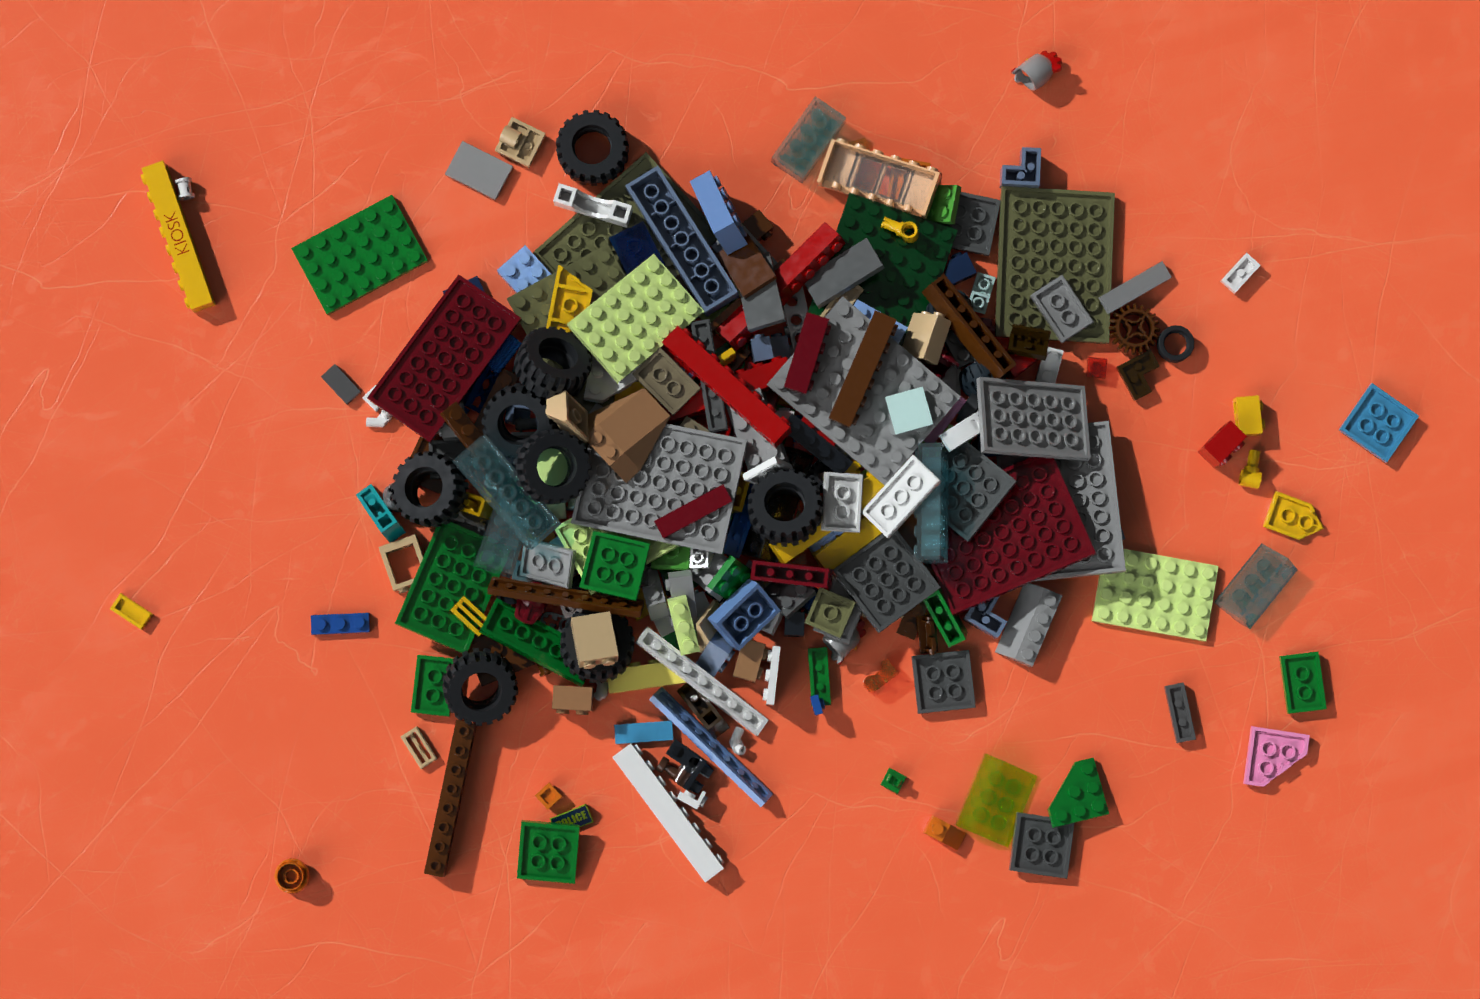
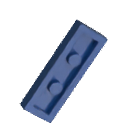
[311,613,370,635]

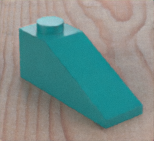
[356,484,406,543]

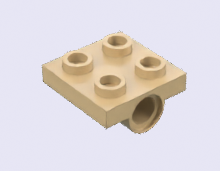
[495,117,546,168]

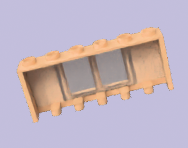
[817,138,941,219]

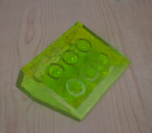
[954,753,1037,848]

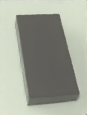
[321,364,361,405]

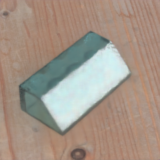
[1214,543,1297,629]

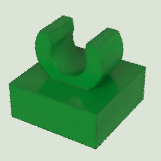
[880,768,906,794]

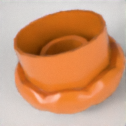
[274,858,309,894]

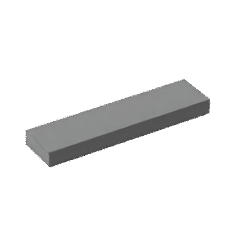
[1099,261,1172,314]

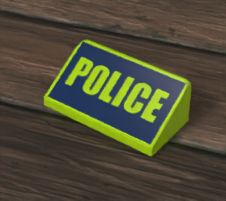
[550,804,594,827]

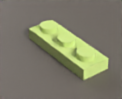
[667,595,700,656]

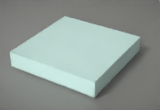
[885,387,933,435]

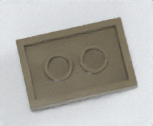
[632,347,701,416]

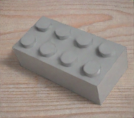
[724,388,790,471]

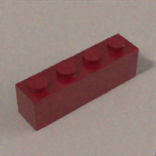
[784,312,832,395]
[750,560,833,589]

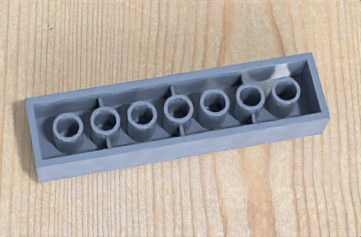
[625,166,739,317]

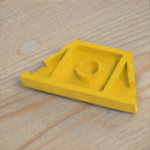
[546,265,593,333]

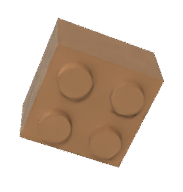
[733,640,768,683]
[552,685,594,715]

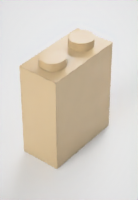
[902,311,952,365]
[571,611,619,669]

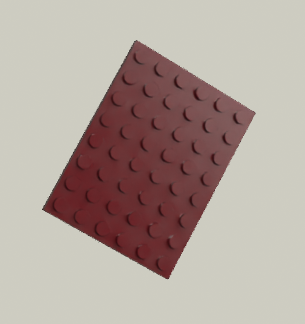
[919,457,1096,615]

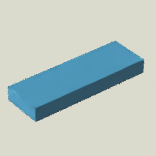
[614,721,673,744]

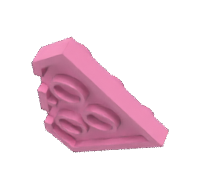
[1243,726,1310,787]

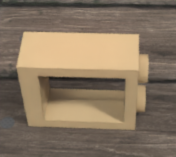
[378,534,424,594]

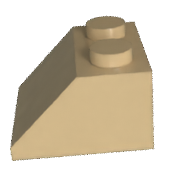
[545,390,589,442]

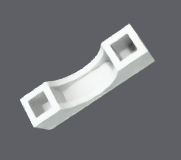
[553,183,633,228]

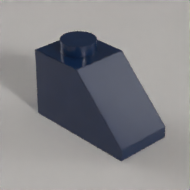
[945,252,977,286]

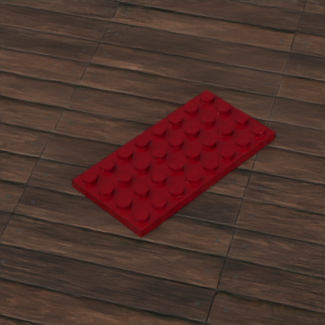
[367,274,522,443]

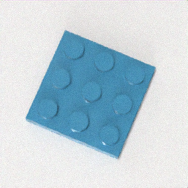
[1338,383,1419,463]

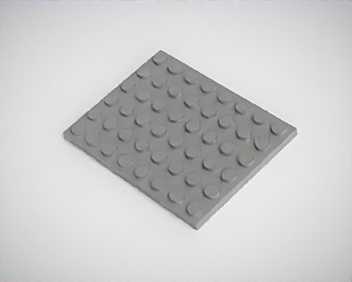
[767,296,961,486]
[996,421,1126,581]
[571,424,748,555]

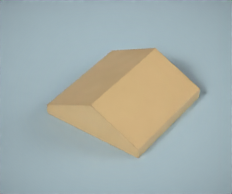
[696,599,720,653]

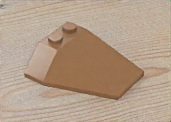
[588,388,671,484]

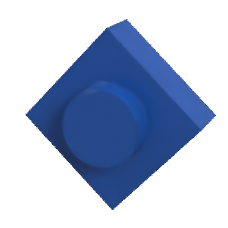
[810,694,825,715]

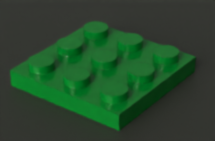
[579,531,651,601]
[517,820,580,884]

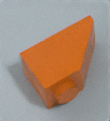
[923,815,966,850]

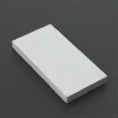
[861,455,942,538]

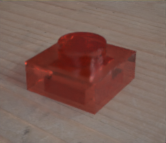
[1086,357,1107,379]

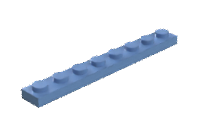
[649,687,773,807]

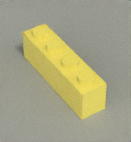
[607,659,686,694]

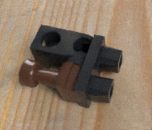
[656,739,714,794]

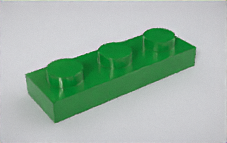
[808,647,831,707]

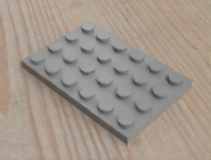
[976,377,1091,461]

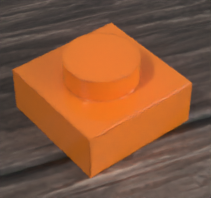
[535,782,562,810]

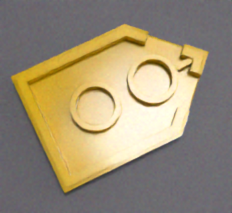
[1263,491,1324,540]

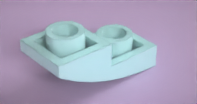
[969,272,996,314]

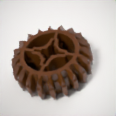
[1109,303,1160,355]

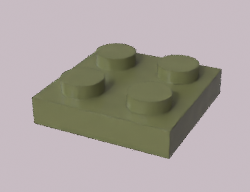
[805,588,856,638]

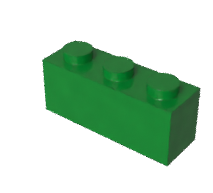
[923,585,968,647]

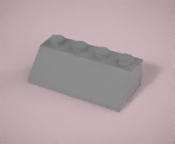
[995,583,1062,667]

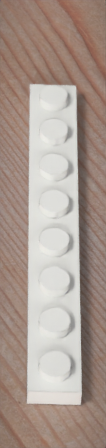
[635,627,768,736]

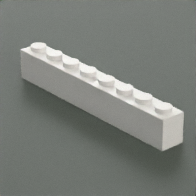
[612,743,725,882]

